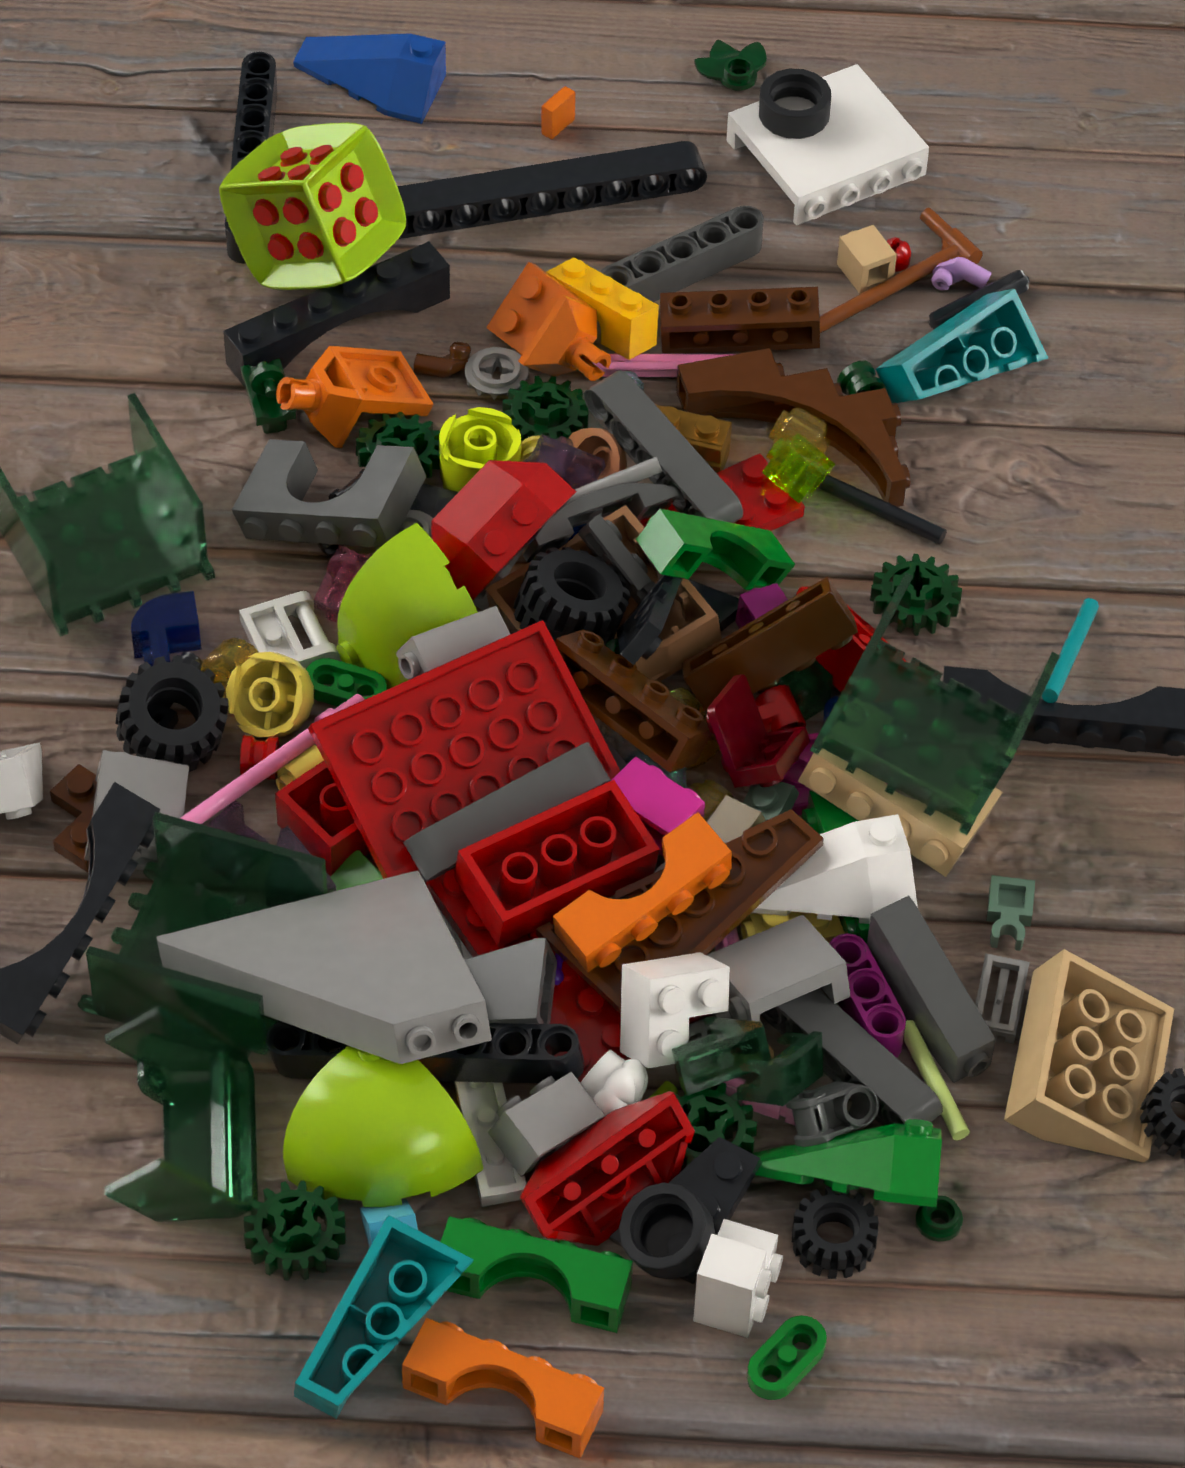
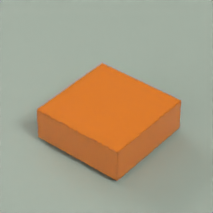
[541,86,576,140]

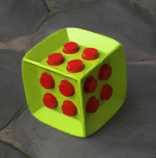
[219,122,406,290]

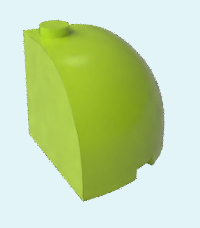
[336,522,478,689]
[283,1046,484,1207]

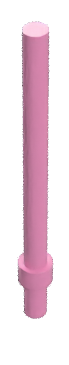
[161,694,365,846]

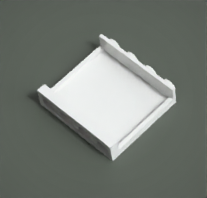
[726,64,929,225]

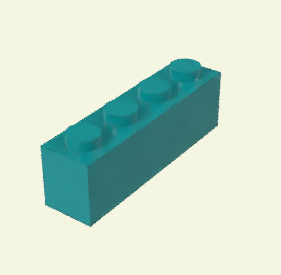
[875,289,1048,403]
[294,1215,474,1419]

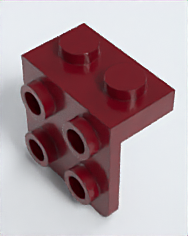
[706,674,810,788]

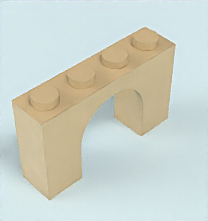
[798,698,1003,877]

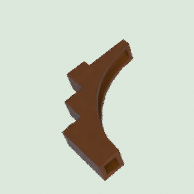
[676,348,911,507]

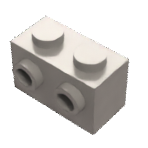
[488,1072,605,1177]

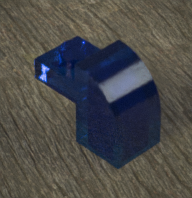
[131,591,202,667]

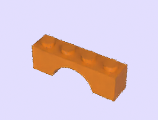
[553,812,732,973]
[402,1318,604,1459]

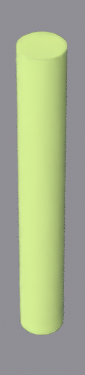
[903,1020,970,1140]

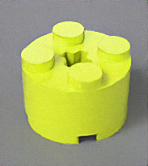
[439,407,521,492]

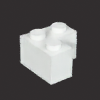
[620,952,730,1068]
[693,1219,783,1338]

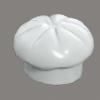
[580,1050,648,1117]

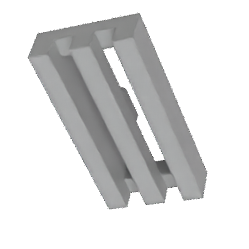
[975,953,1030,1044]

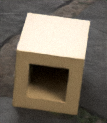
[837,225,897,294]

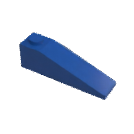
[293,33,446,124]

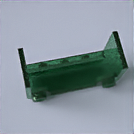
[105,1005,258,1222]

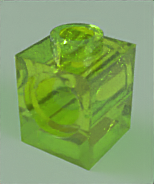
[762,433,836,503]

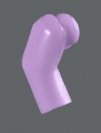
[931,257,992,291]

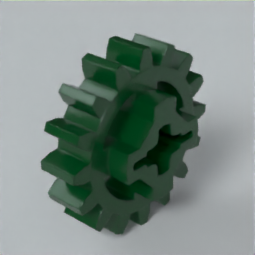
[502,376,589,452]
[356,412,443,478]
[870,554,962,636]
[674,1080,757,1167]
[243,1180,346,1281]

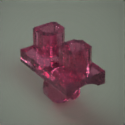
[313,545,373,622]

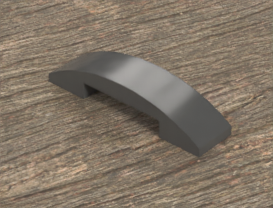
[523,483,680,562]

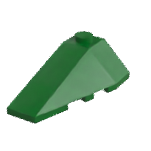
[752,1119,942,1207]

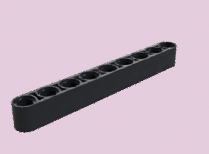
[397,141,707,239]

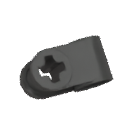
[785,1081,879,1147]

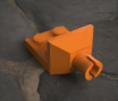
[486,262,611,381]
[276,346,434,448]

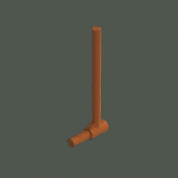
[820,208,983,333]

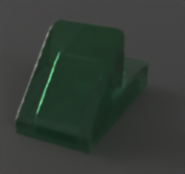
[672,1017,773,1096]

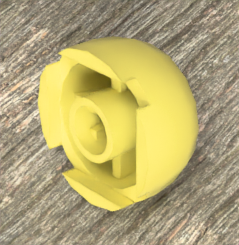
[226,652,314,738]

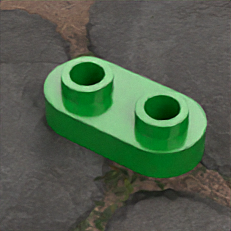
[306,658,387,707]
[747,1315,827,1400]

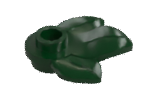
[694,40,767,91]

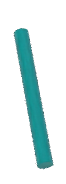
[1041,598,1099,703]

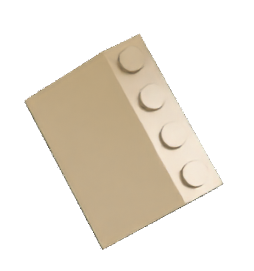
[1004,949,1174,1163]

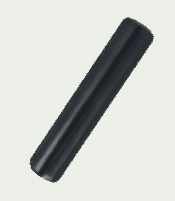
[928,270,1030,329]

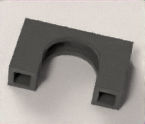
[232,439,426,547]

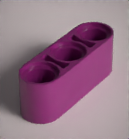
[829,933,906,1058]

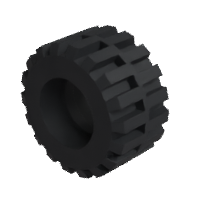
[513,547,630,645]
[115,656,229,773]

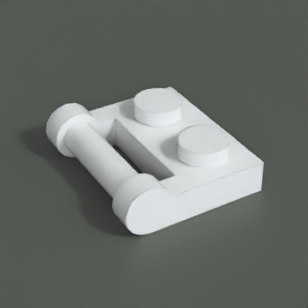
[239,591,340,669]

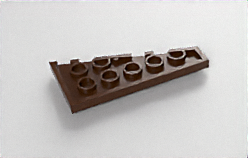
[536,809,824,1014]

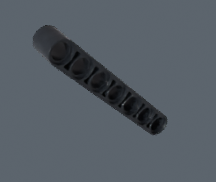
[225,52,278,264]
[266,1021,585,1083]

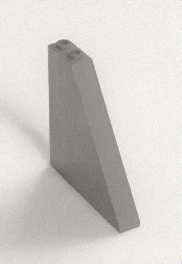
[156,870,492,1064]

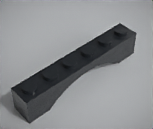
[223,241,450,387]
[938,666,1185,756]
[0,782,161,1044]

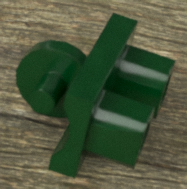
[240,359,296,434]

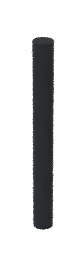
[796,463,947,544]

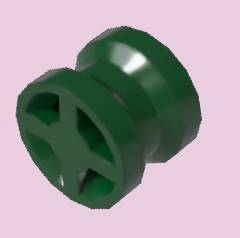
[837,361,887,395]

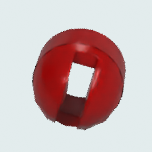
[887,237,911,272]

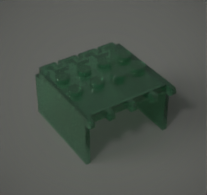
[0,393,215,637]
[810,573,1060,836]
[78,812,327,1059]

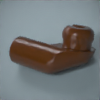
[414,342,471,378]

